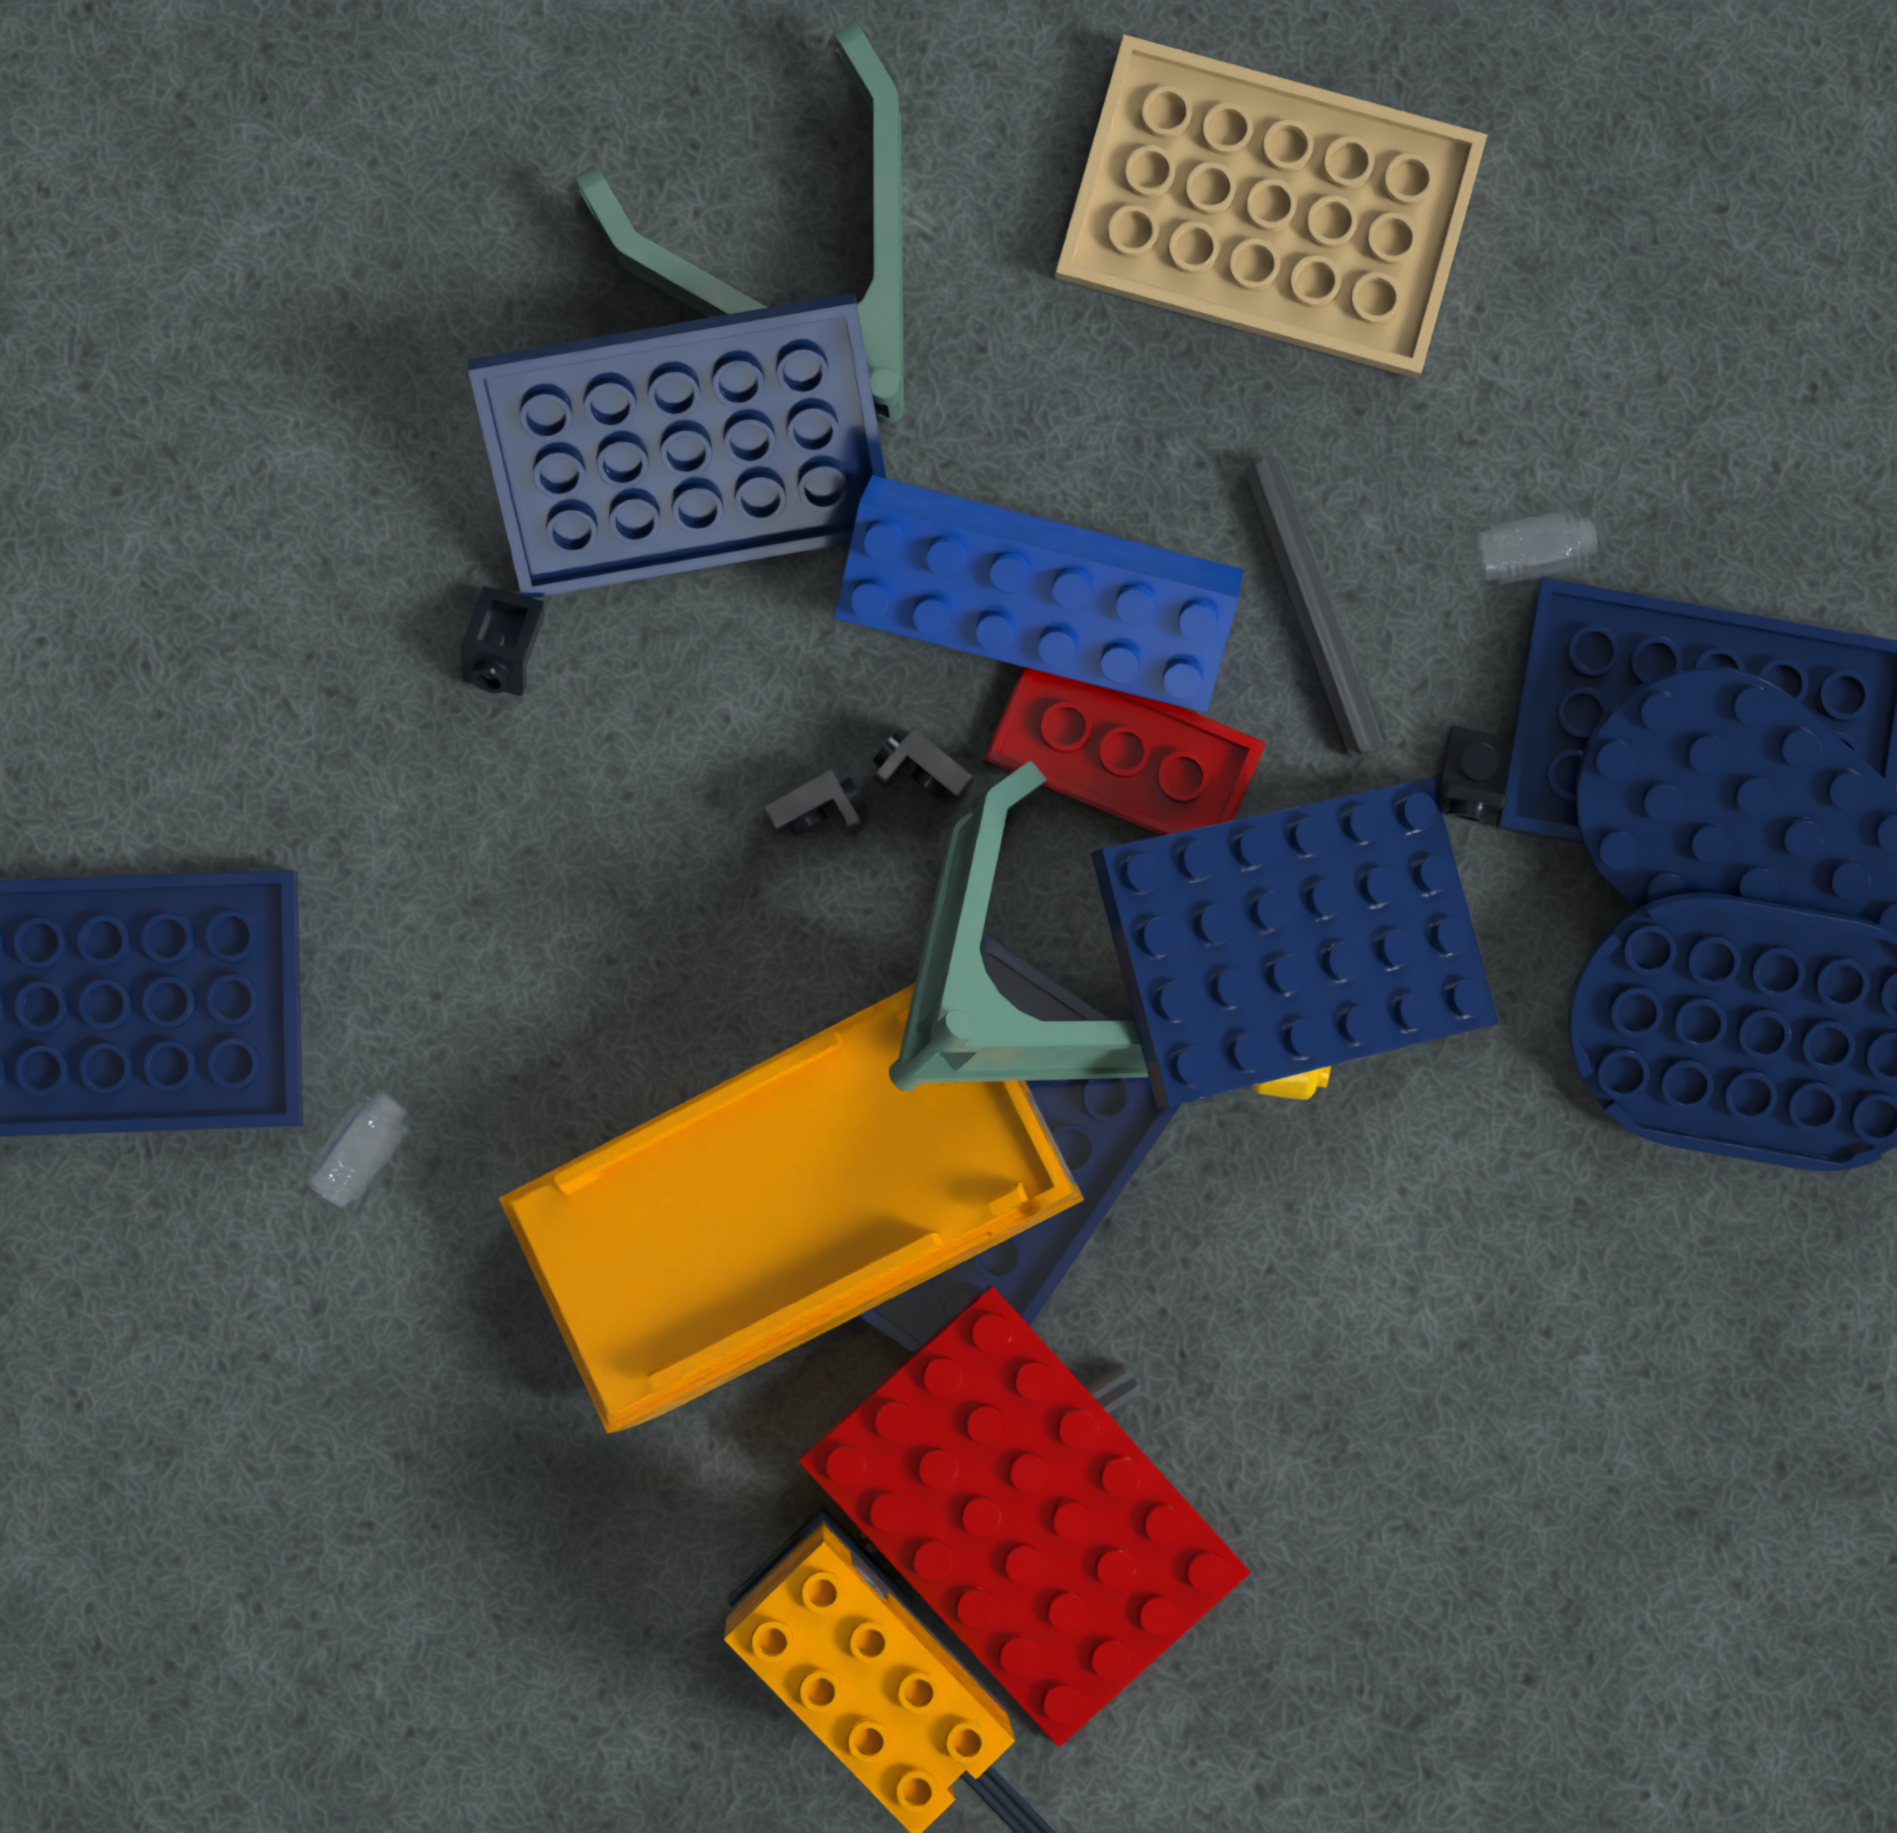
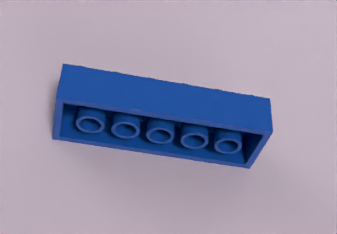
[834,475,1244,713]

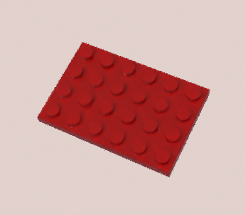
[798,1283,1251,1747]

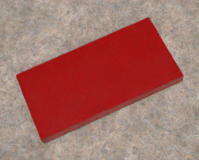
[983,667,1266,836]

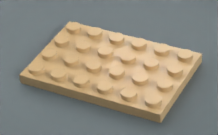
[1055,35,1487,379]

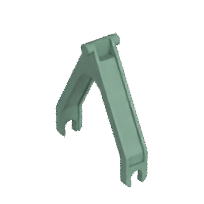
[574,20,904,424]
[889,761,1149,1092]

